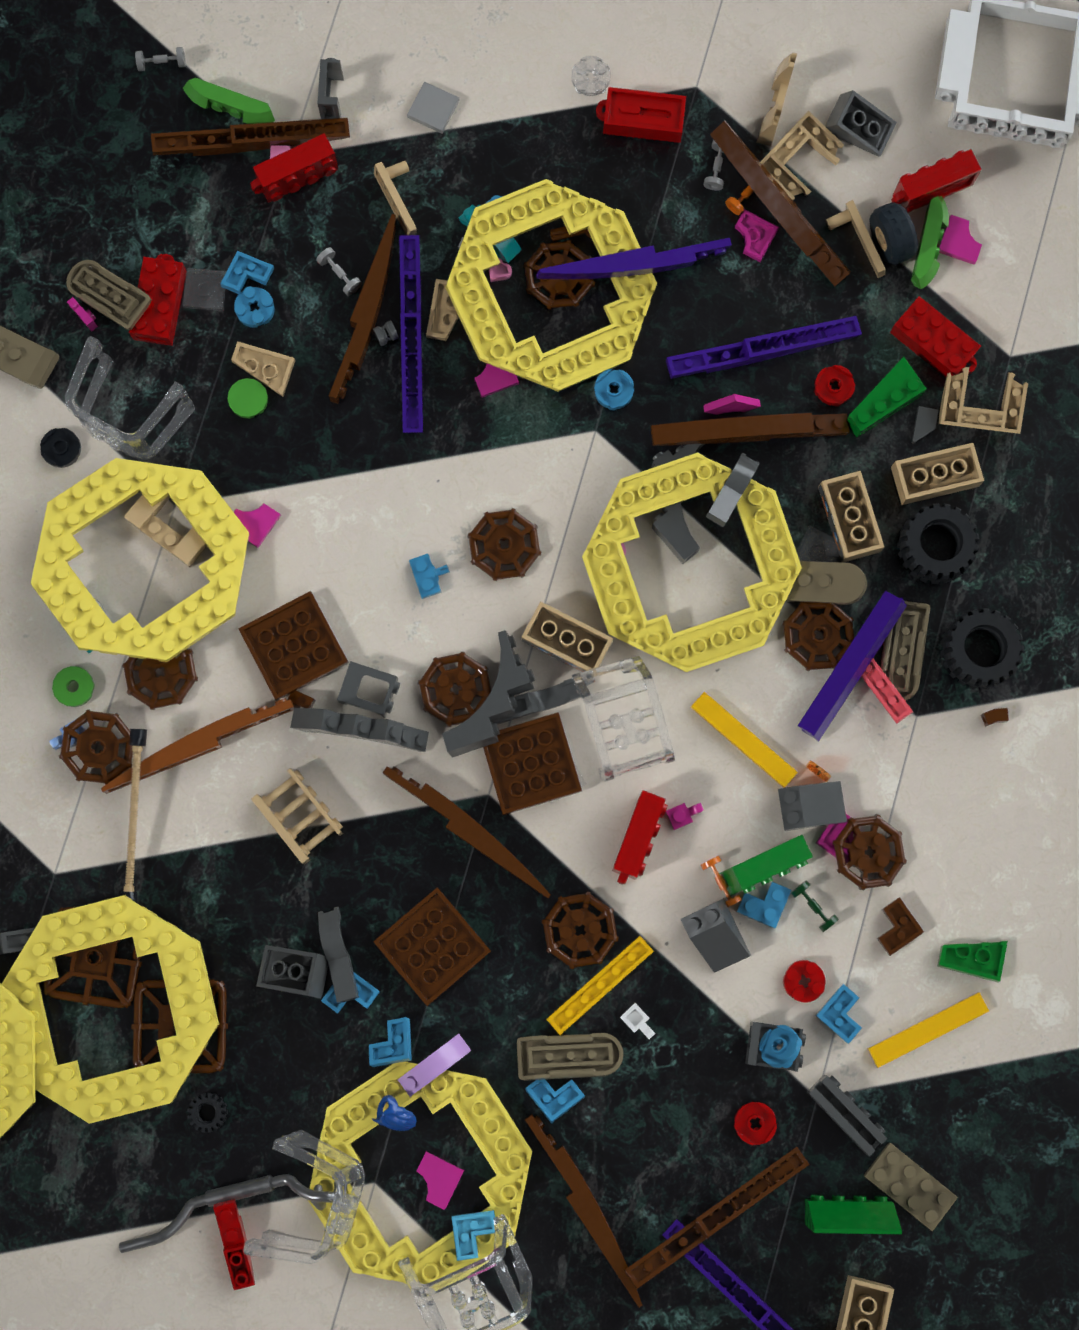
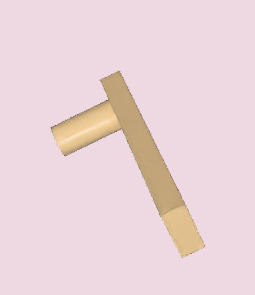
[373,161,417,235]
[825,200,886,278]

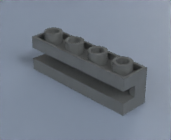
[807,1075,888,1157]

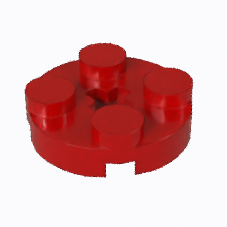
[814,365,855,406]
[783,960,826,1003]
[734,1102,777,1145]

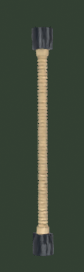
[120,729,147,903]

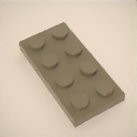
[863,1142,958,1232]

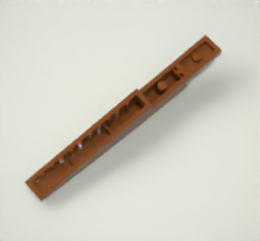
[101,698,295,794]

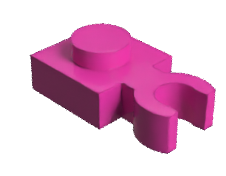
[67,297,98,332]

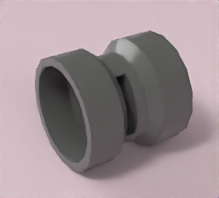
[373,320,399,347]

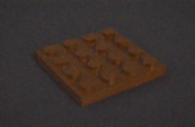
[238,591,349,701]
[483,712,582,815]
[373,887,491,1006]

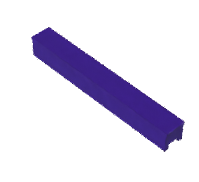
[798,591,907,742]

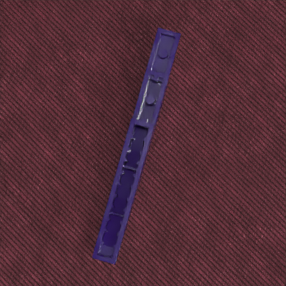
[399,235,423,433]
[536,238,732,279]
[666,316,862,379]
[663,1219,794,1330]

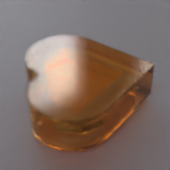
[806,760,832,782]

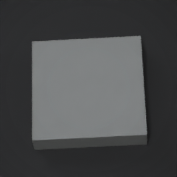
[407,82,460,134]

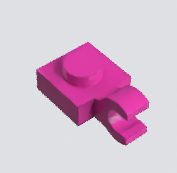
[666,803,704,830]

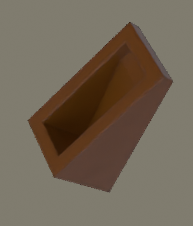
[287,691,316,708]

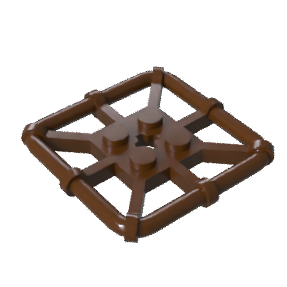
[43,907,142,1008]
[131,979,228,1073]

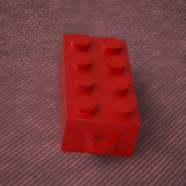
[596,87,686,143]
[251,133,339,203]
[891,149,982,213]
[129,254,187,346]
[890,296,981,378]
[612,790,668,885]

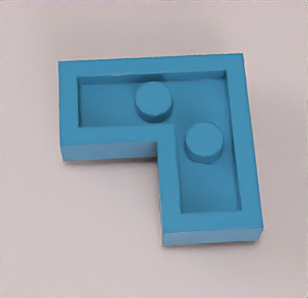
[221,251,274,294]
[737,882,791,929]
[321,972,380,1013]
[815,984,862,1044]
[369,1017,412,1067]
[525,1079,585,1123]

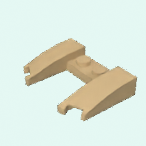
[756,53,797,146]
[761,111,844,200]
[938,367,1028,434]
[124,495,207,567]

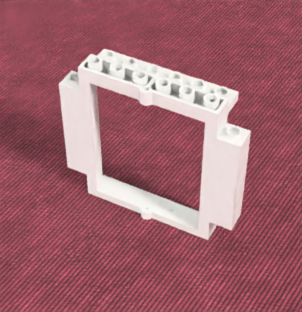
[935,0,1079,148]

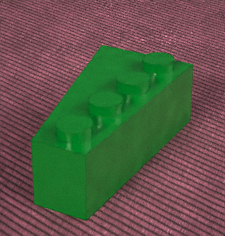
[847,357,927,437]
[719,835,813,896]

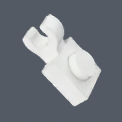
[620,1003,655,1039]

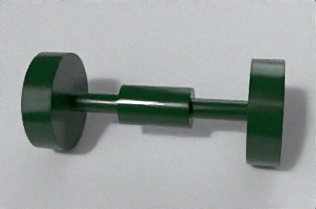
[791,880,839,932]

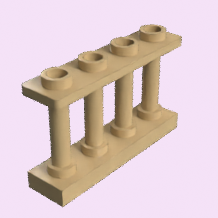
[251,768,343,865]

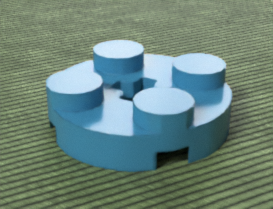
[234,286,275,328]
[594,369,634,410]
[759,1025,802,1068]

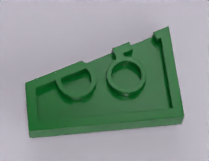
[937,941,1008,982]

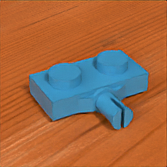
[409,554,450,599]

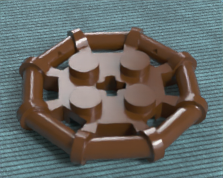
[523,240,595,310]
[467,508,542,581]
[782,602,854,671]
[122,649,198,710]
[418,651,491,727]
[58,709,133,785]
[832,814,907,891]
[542,891,619,969]

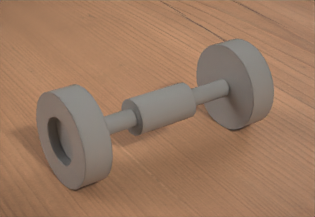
[135,47,186,71]
[704,140,724,191]
[316,247,362,296]

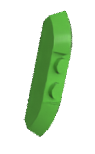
[183,78,275,124]
[911,196,949,289]

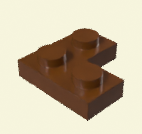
[877,897,924,956]

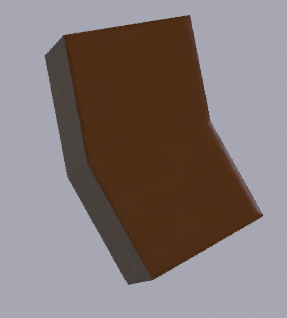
[981,708,1009,727]

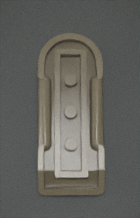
[66,260,152,331]
[0,326,59,389]
[785,561,867,605]
[880,601,930,701]
[517,1033,623,1081]

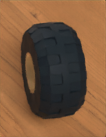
[869,202,918,265]

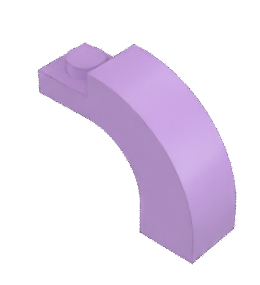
[398,1034,471,1097]

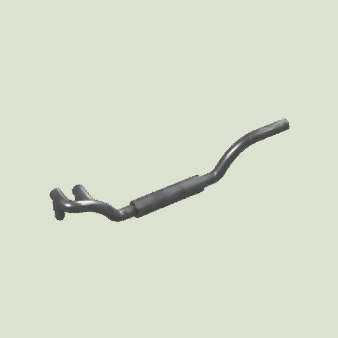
[119,1174,347,1253]

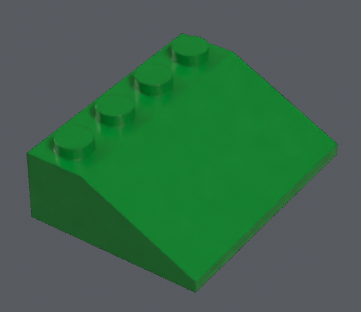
[805,1195,902,1234]

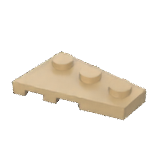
[426,279,459,341]
[231,341,295,397]

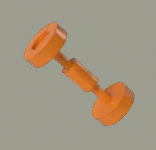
[725,185,754,215]
[701,855,742,907]

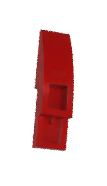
[213,1199,255,1290]

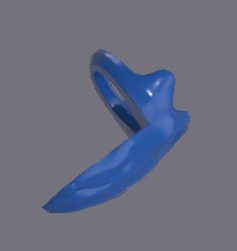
[372,1095,417,1131]

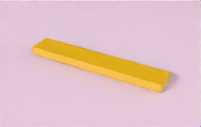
[690,692,798,788]
[546,936,654,1035]
[867,992,989,1068]

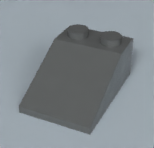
[825,90,897,157]
[778,781,847,831]
[681,898,751,973]
[256,945,329,999]

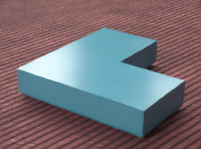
[452,1210,497,1261]

